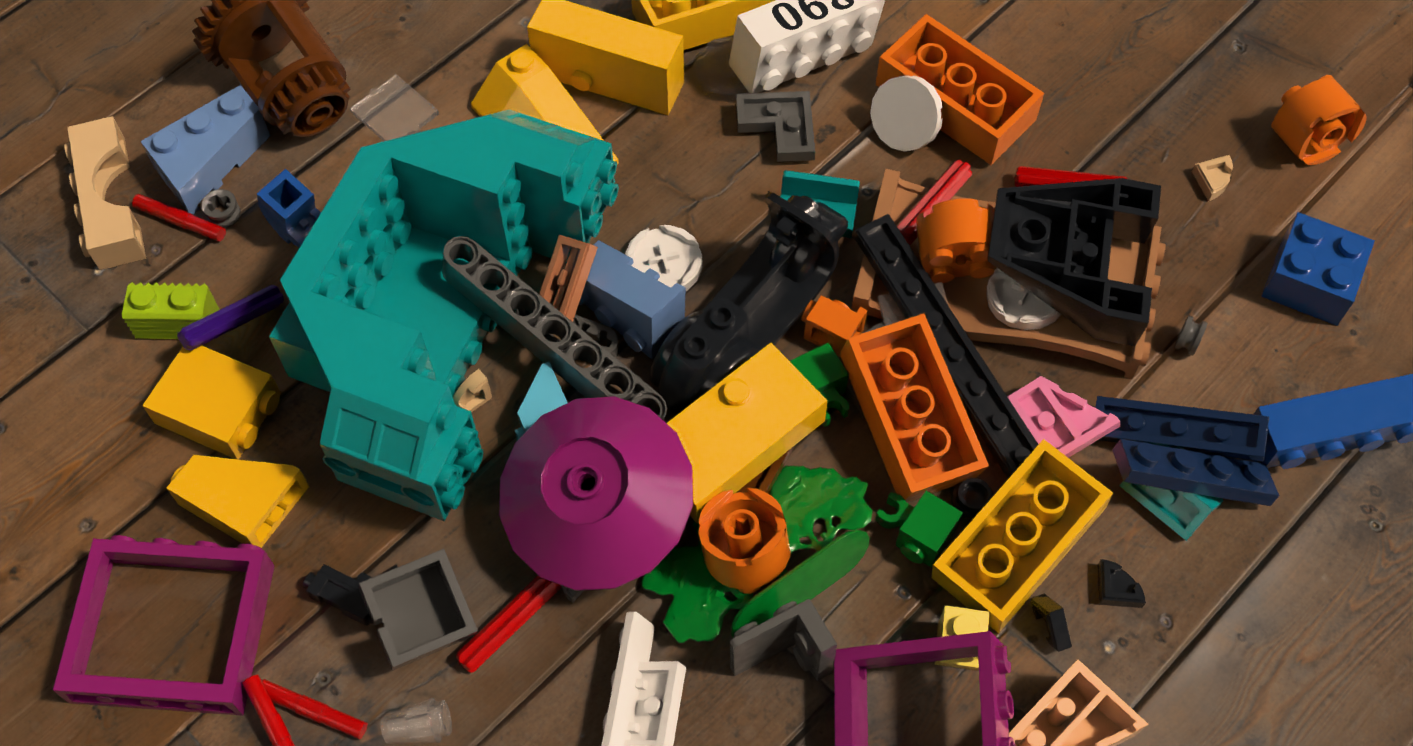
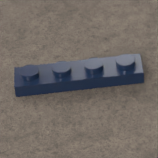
[1095,396,1269,462]
[1112,439,1280,506]

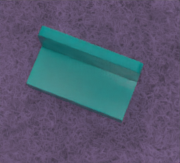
[781,170,860,238]
[1119,481,1223,541]

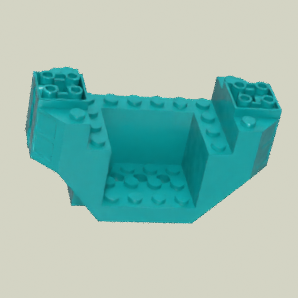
[269,109,619,522]

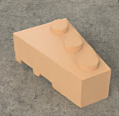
[1009,660,1149,746]

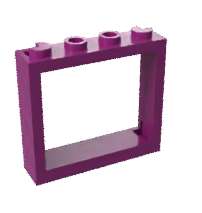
[53,535,275,716]
[834,631,1016,746]

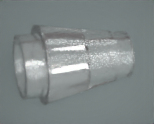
[381,698,452,744]

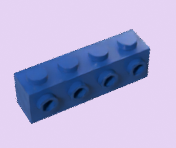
[1253,374,1413,469]

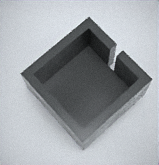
[359,549,478,671]

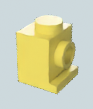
[935,606,989,671]

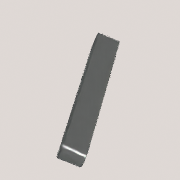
[442,236,667,420]

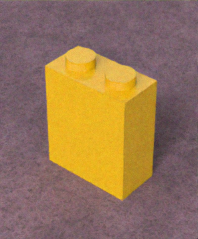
[142,345,281,460]

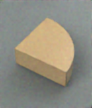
[1192,155,1233,201]
[453,369,492,413]

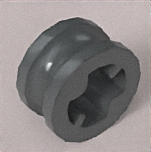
[202,189,241,228]
[1174,315,1208,356]

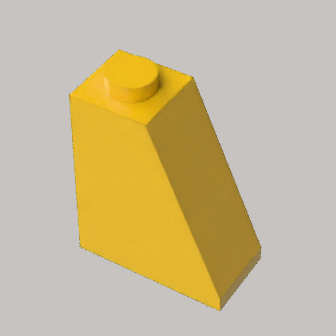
[167,455,309,548]

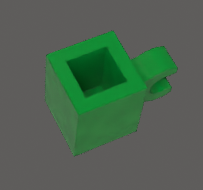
[790,343,849,427]
[875,490,963,568]

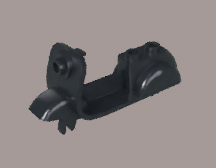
[649,191,848,415]

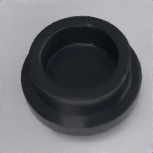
[952,478,994,519]

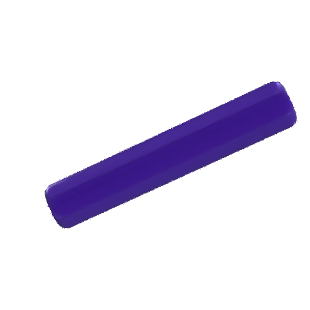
[177,285,284,350]

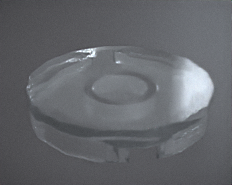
[694,37,749,102]

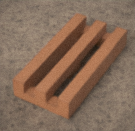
[539,235,598,322]

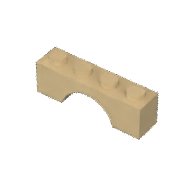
[64,116,146,270]

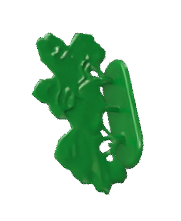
[642,466,873,643]

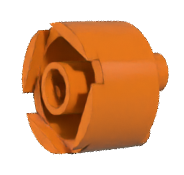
[1271,75,1367,165]
[916,198,994,283]
[698,488,791,594]

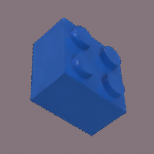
[1261,212,1375,326]

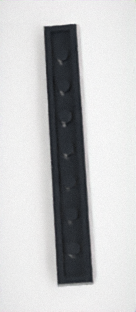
[853,214,1038,479]

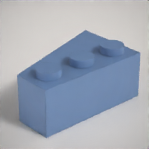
[141,85,270,215]
[579,240,686,359]

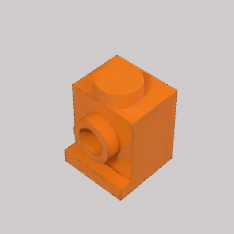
[801,295,867,357]

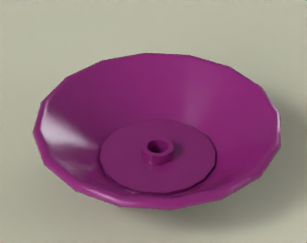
[499,396,693,591]

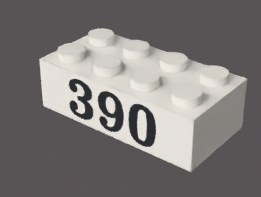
[729,0,885,93]

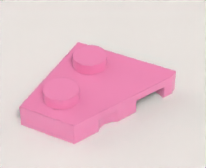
[1007,376,1120,458]

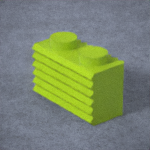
[122,282,220,340]

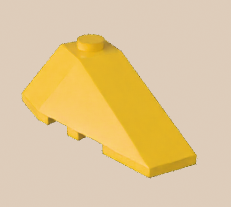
[471,44,619,165]

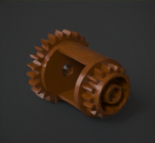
[192,0,351,137]

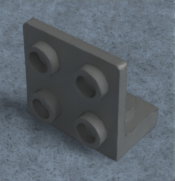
[730,599,837,681]

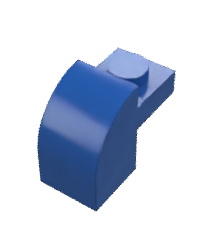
[257,169,321,248]

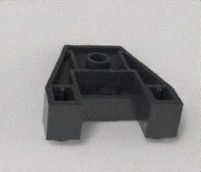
[987,178,1161,346]

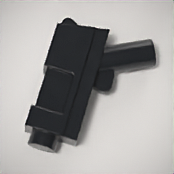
[303,564,398,626]

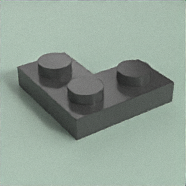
[736,91,815,162]

